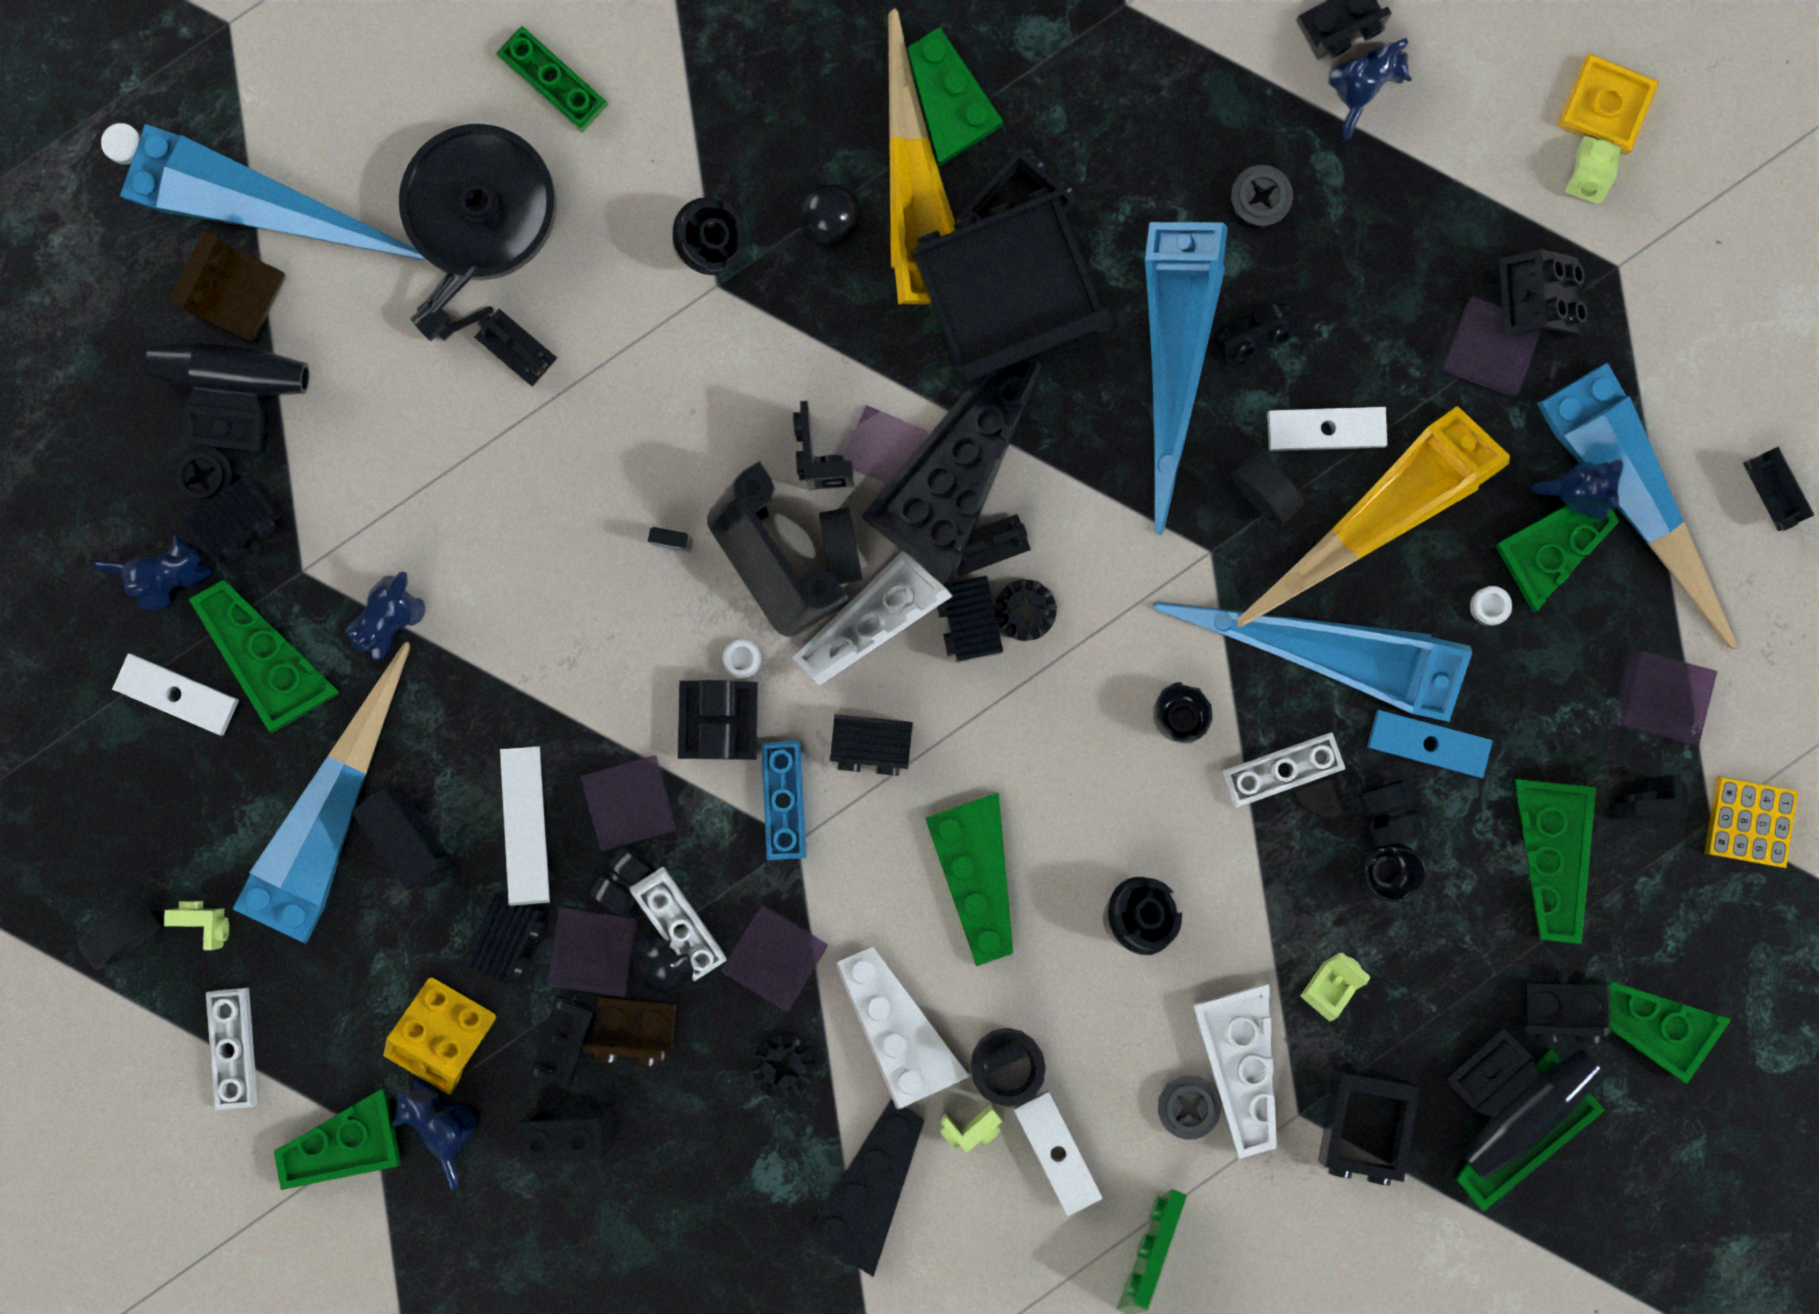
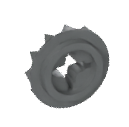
[1230,165,1293,228]
[1158,1076,1221,1140]

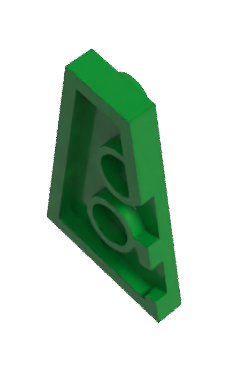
[908,27,1003,167]
[1495,506,1619,612]
[1605,981,1732,1084]
[274,1086,401,1190]
[1117,1189,1187,1314]

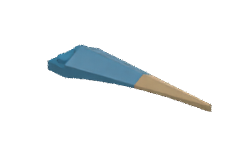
[1537,363,1737,649]
[233,642,410,943]

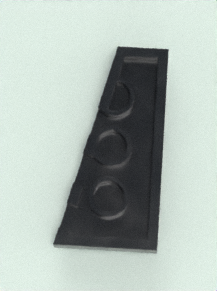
[807,1098,924,1277]

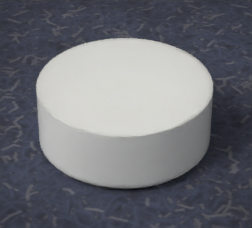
[101,123,141,165]
[1470,586,1512,626]
[722,639,762,679]

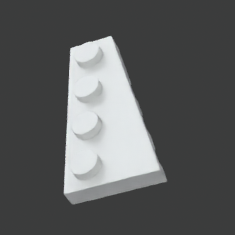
[792,551,952,686]
[835,947,970,1109]
[1192,983,1277,1159]

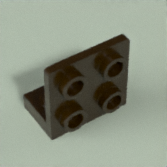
[169,231,286,342]
[584,996,677,1066]

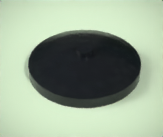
[399,124,557,280]

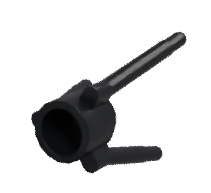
[410,265,494,341]

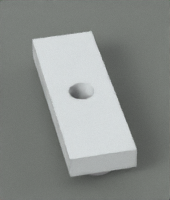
[1267,407,1387,451]
[112,653,239,735]
[1221,732,1346,808]
[630,866,727,981]
[206,987,258,1111]
[1013,1090,1103,1216]

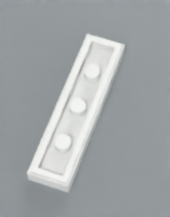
[500,746,550,906]

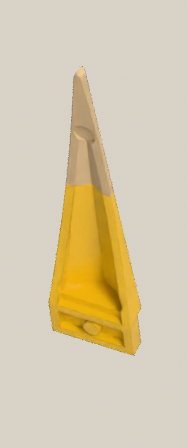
[888,8,955,305]
[1237,406,1510,627]

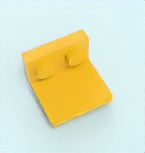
[383,978,496,1095]

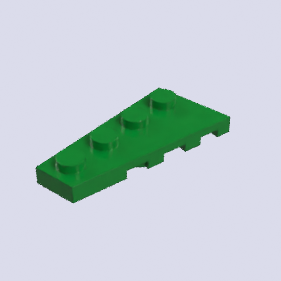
[189,580,340,734]
[1514,779,1596,944]
[925,792,1013,967]
[1455,1048,1605,1211]

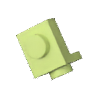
[1565,135,1621,204]
[164,901,229,950]
[1300,952,1370,1022]
[940,1104,1003,1153]

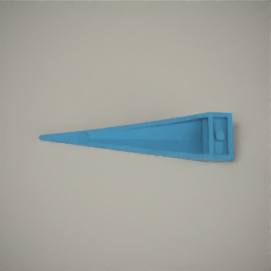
[120,124,426,261]
[1145,222,1228,535]
[1153,602,1472,722]

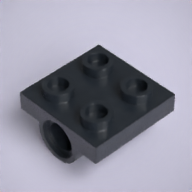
[678,680,759,760]

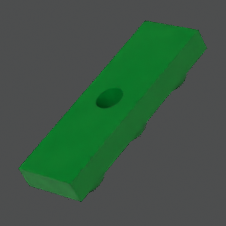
[496,26,608,133]

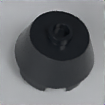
[672,198,746,275]
[1103,877,1182,955]

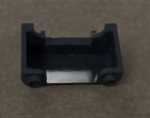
[707,461,849,637]

